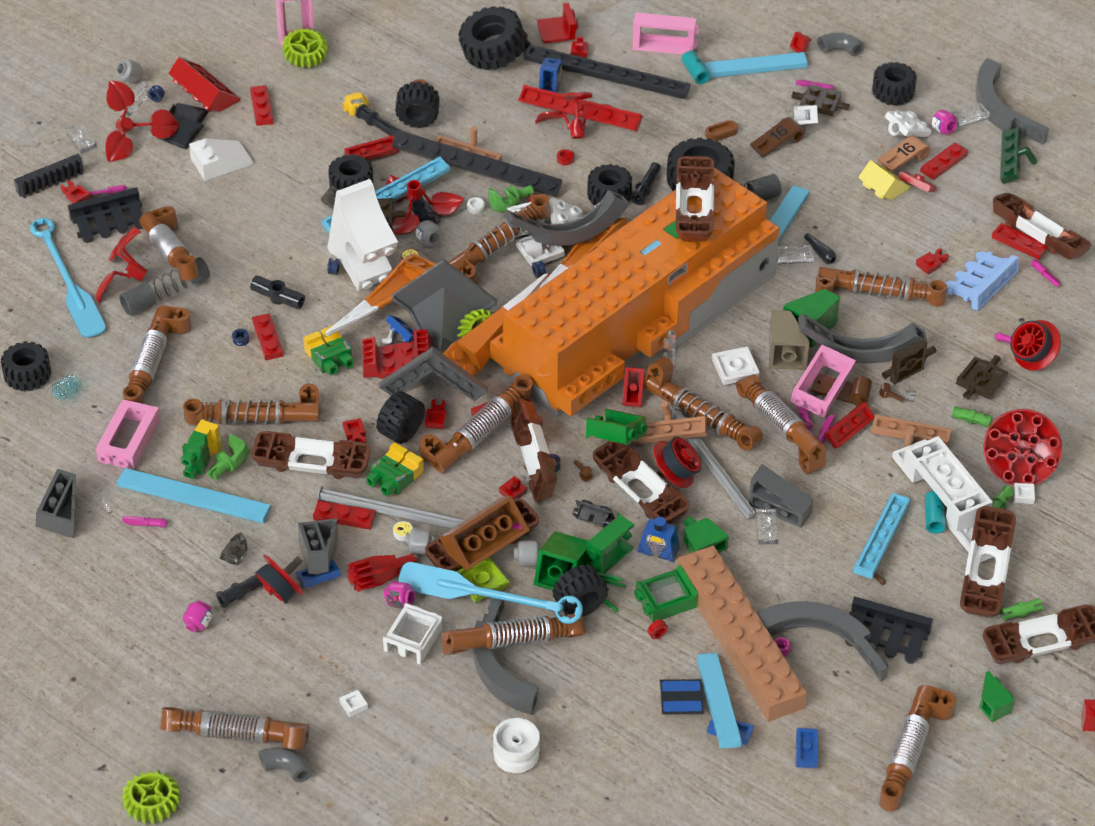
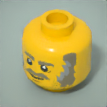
[342,92,369,116]

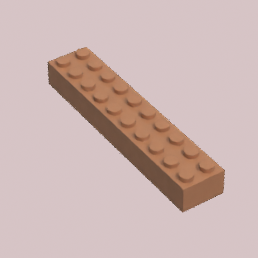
[677,545,807,722]

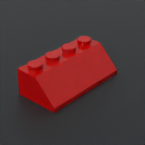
[168,56,241,112]

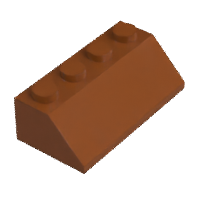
[439,496,530,571]

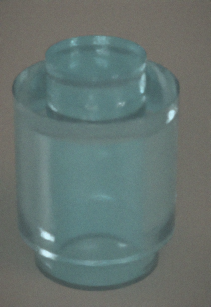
[52,374,81,401]

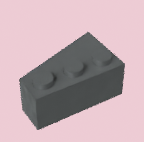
[749,464,813,528]
[298,519,338,575]

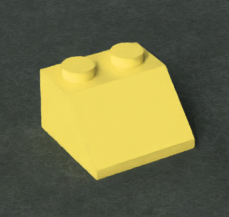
[858,160,911,200]

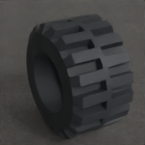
[872,62,917,106]
[395,81,440,128]
[328,154,374,195]
[587,164,632,205]
[1,341,51,391]
[376,391,425,444]
[552,564,609,617]

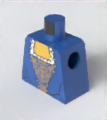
[539,58,562,93]
[637,517,680,562]

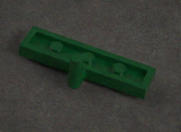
[1000,127,1037,184]

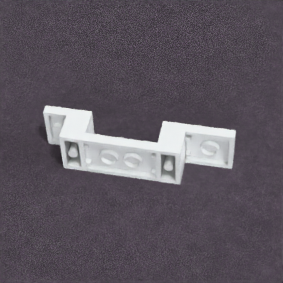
[892,436,1012,563]

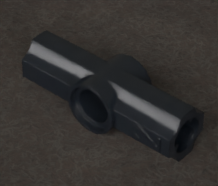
[250,275,306,310]

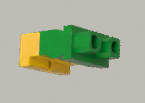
[303,324,354,375]
[181,419,222,479]
[366,442,424,497]

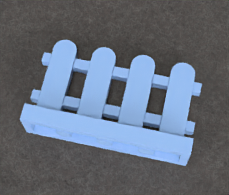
[946,251,1019,311]

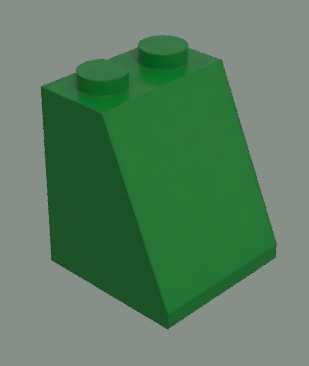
[783,289,840,348]
[533,531,587,590]

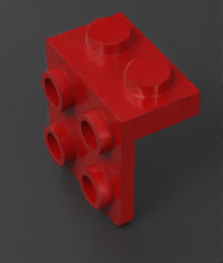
[537,3,579,43]

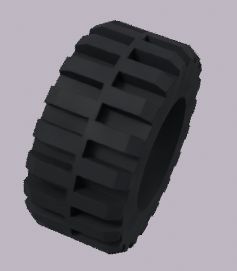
[458,6,526,70]
[666,137,735,191]

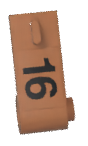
[877,135,931,173]

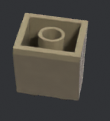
[769,310,809,370]

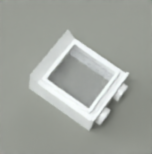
[383,603,442,665]

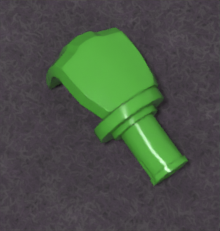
[488,185,534,213]
[207,434,249,481]

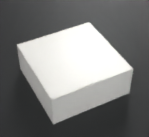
[1013,483,1035,504]
[340,690,368,718]

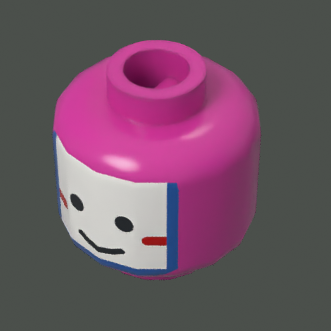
[931,110,957,135]
[182,601,213,632]

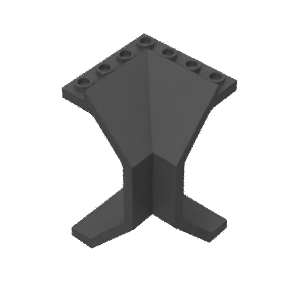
[379,259,498,401]

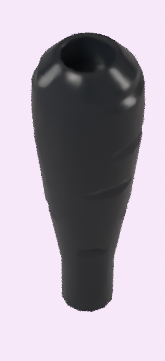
[804,233,836,264]

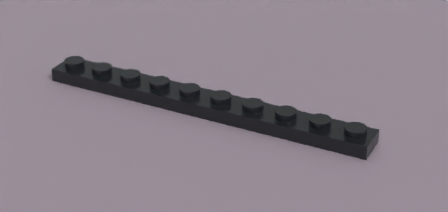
[524,45,690,99]
[391,130,563,198]

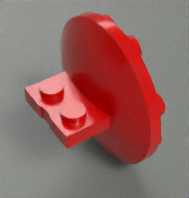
[983,409,1062,486]

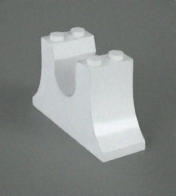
[327,179,398,291]

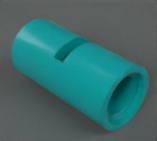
[681,50,711,85]
[925,491,946,534]

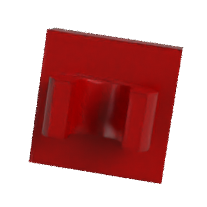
[789,31,812,53]
[571,37,589,58]
[499,476,527,499]

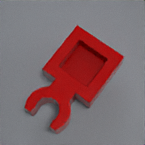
[60,180,91,203]
[915,248,949,275]
[425,399,447,429]
[342,418,366,443]

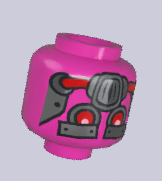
[384,581,415,609]

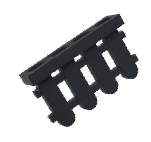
[68,187,143,243]
[845,596,933,664]

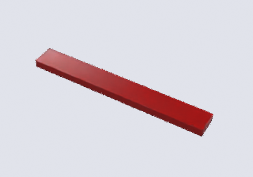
[518,85,643,132]

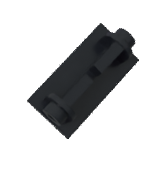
[408,196,441,224]
[572,500,615,528]

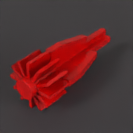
[347,553,417,592]

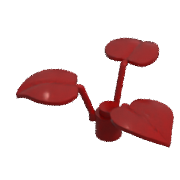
[105,81,179,162]
[535,92,612,139]
[386,175,464,235]
[96,227,147,303]

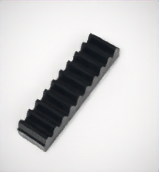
[14,154,84,198]

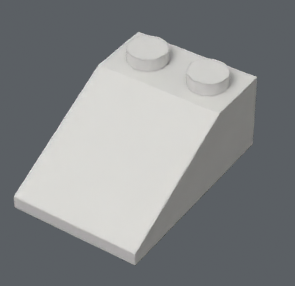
[189,138,253,181]

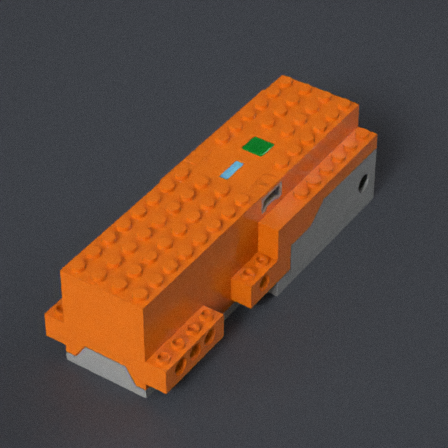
[490,168,780,417]

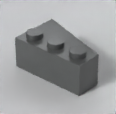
[35,469,76,538]

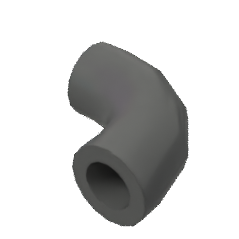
[817,33,864,56]
[258,747,313,782]

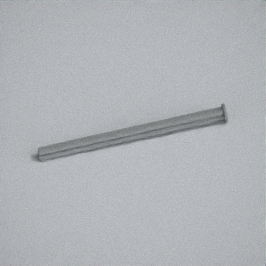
[670,406,756,519]
[317,486,465,529]

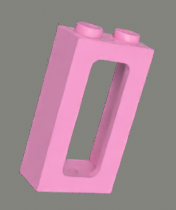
[275,0,314,46]
[633,13,699,54]
[790,345,856,418]
[96,399,160,470]

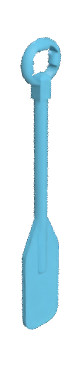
[30,218,106,338]
[398,562,583,624]

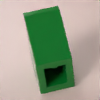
[979,671,1015,722]

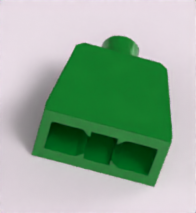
[683,516,729,553]

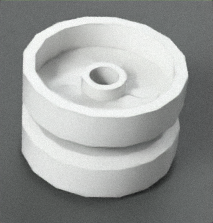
[493,718,540,773]

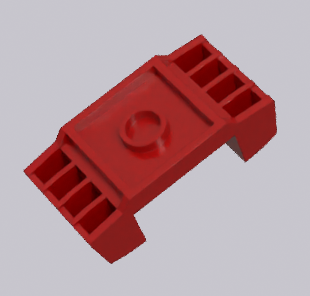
[362,329,433,379]

